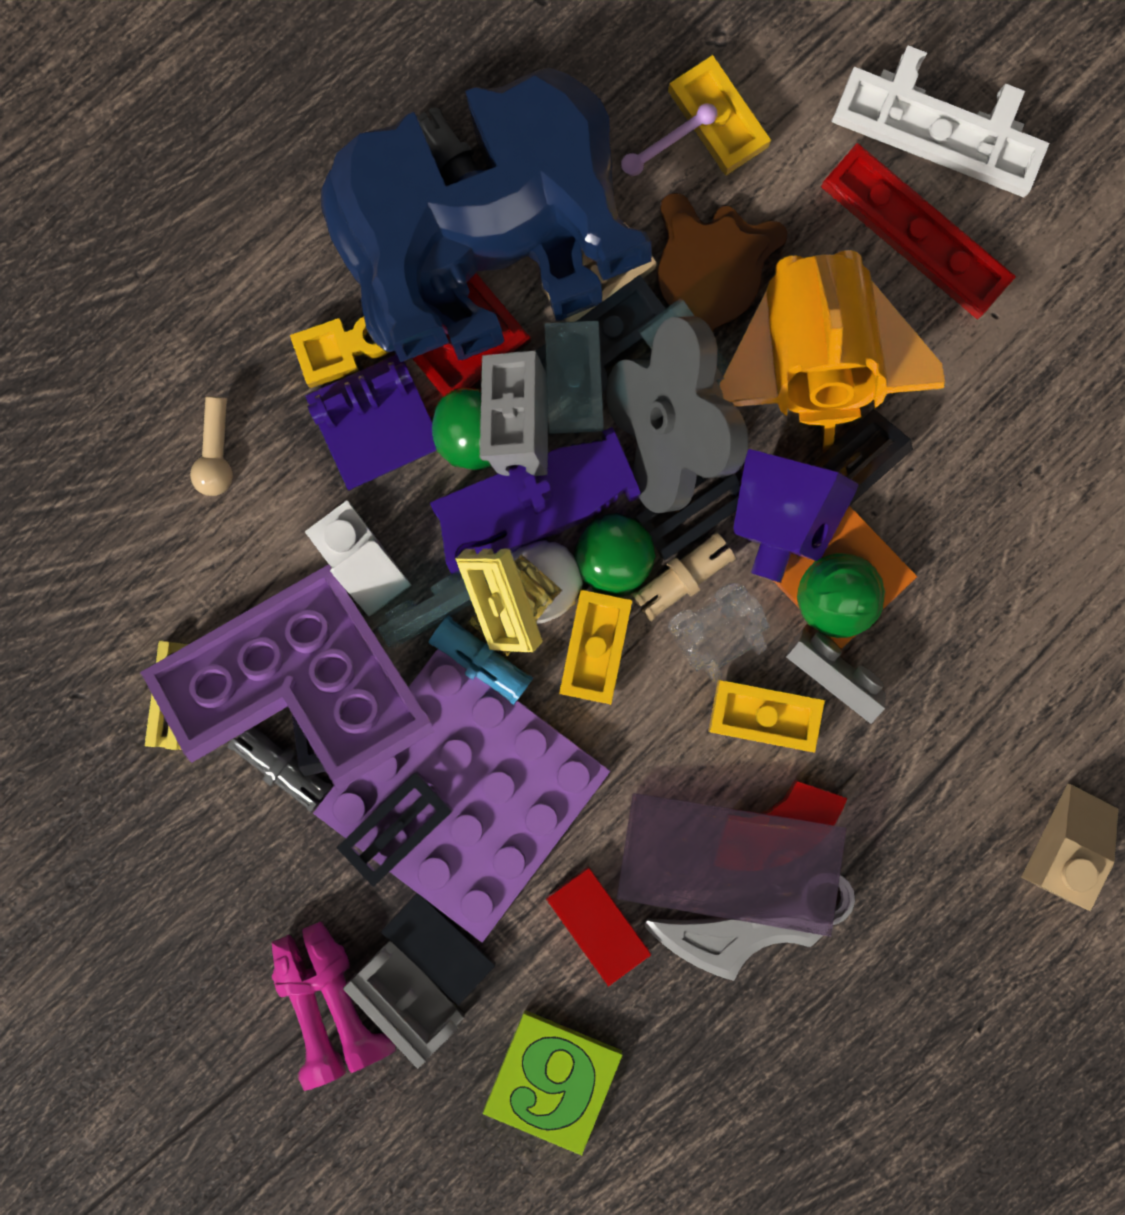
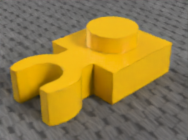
[290,316,389,388]

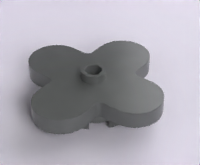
[606,316,748,513]

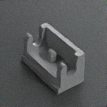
[480,351,548,476]
[343,941,465,1069]

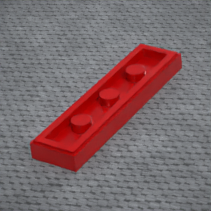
[821,143,1016,320]

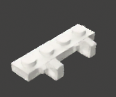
[831,45,1049,197]

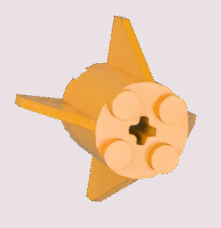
[720,250,945,453]

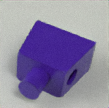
[733,449,859,583]

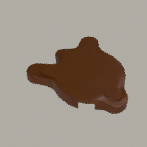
[657,193,788,333]

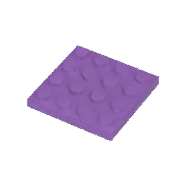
[313,649,611,942]

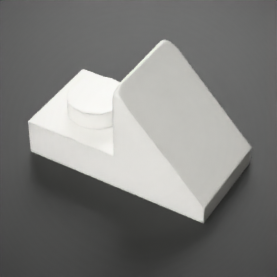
[305,500,412,616]

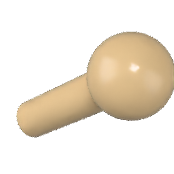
[190,396,233,496]

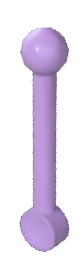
[621,103,718,176]

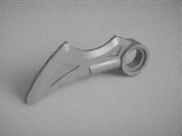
[645,868,855,981]

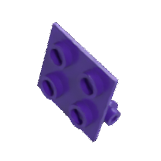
[305,354,437,491]

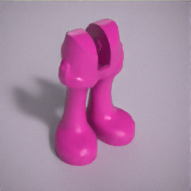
[272,921,397,1091]

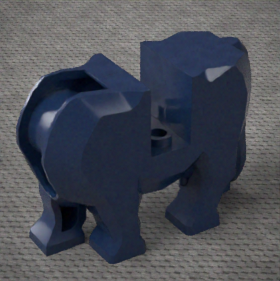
[321,68,652,362]

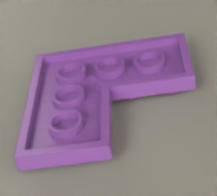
[140,564,435,790]

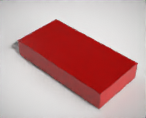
[546,866,651,987]

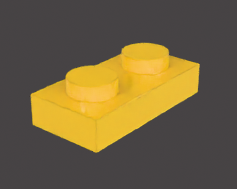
[668,55,771,176]
[559,590,632,705]
[708,680,825,753]

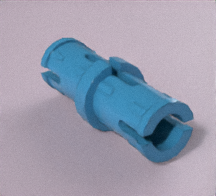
[428,615,533,705]

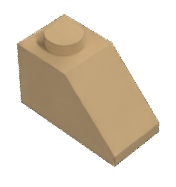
[1021,784,1118,911]

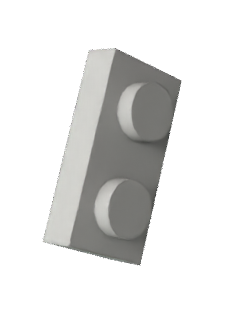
[786,628,886,724]

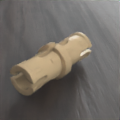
[631,532,736,622]

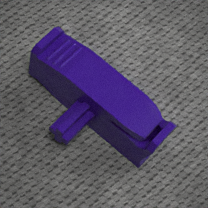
[430,427,641,576]

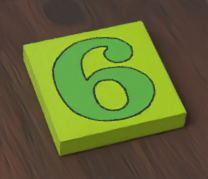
[483,1010,623,1156]

